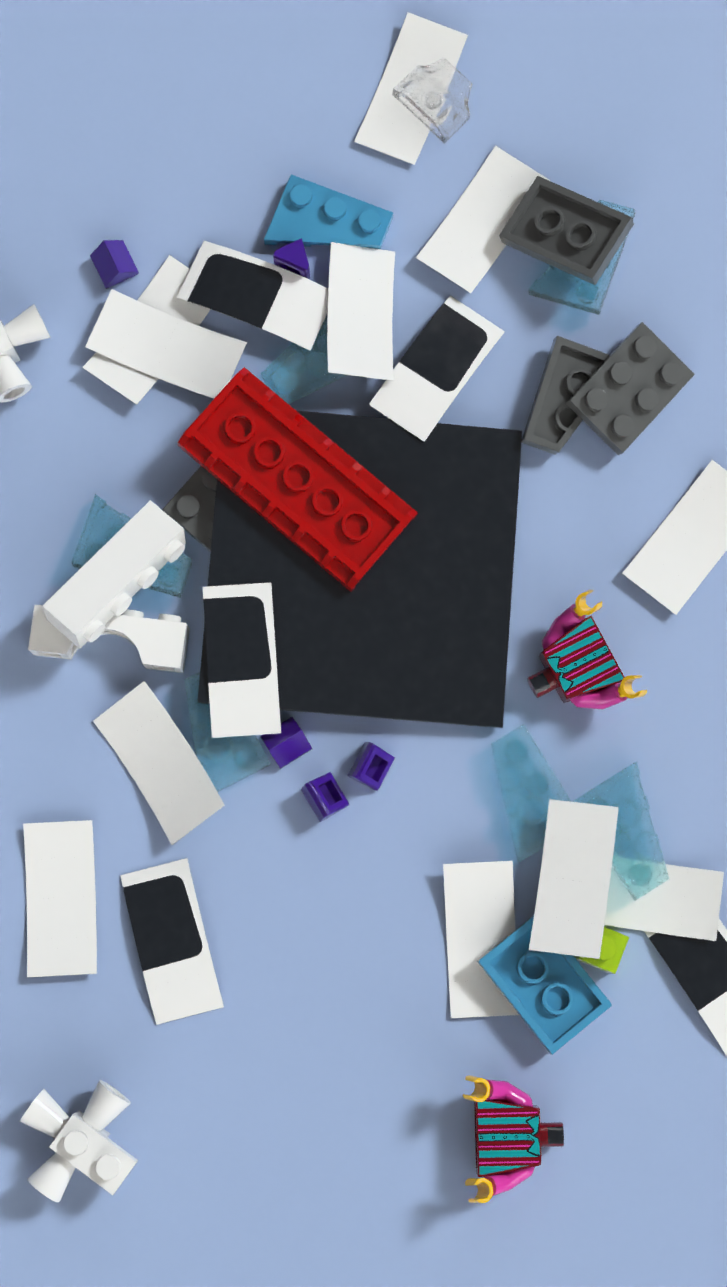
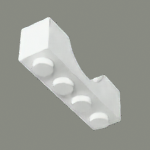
[28,600,190,673]

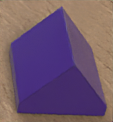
[273,238,310,279]
[90,240,139,289]
[260,717,312,769]
[347,742,395,791]
[301,772,349,822]

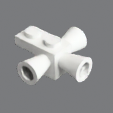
[0,304,51,403]
[20,1080,138,1203]

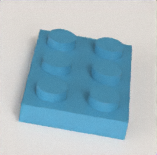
[477,916,612,1055]

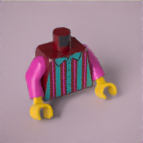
[527,590,647,710]
[463,1075,564,1203]

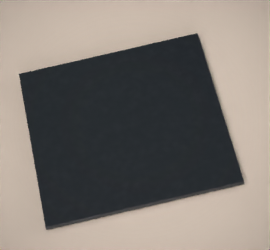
[197,410,522,728]

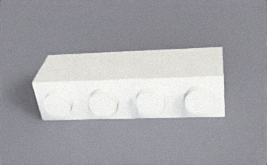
[42,500,186,649]

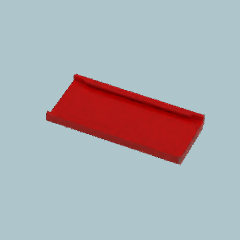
[178,367,418,592]

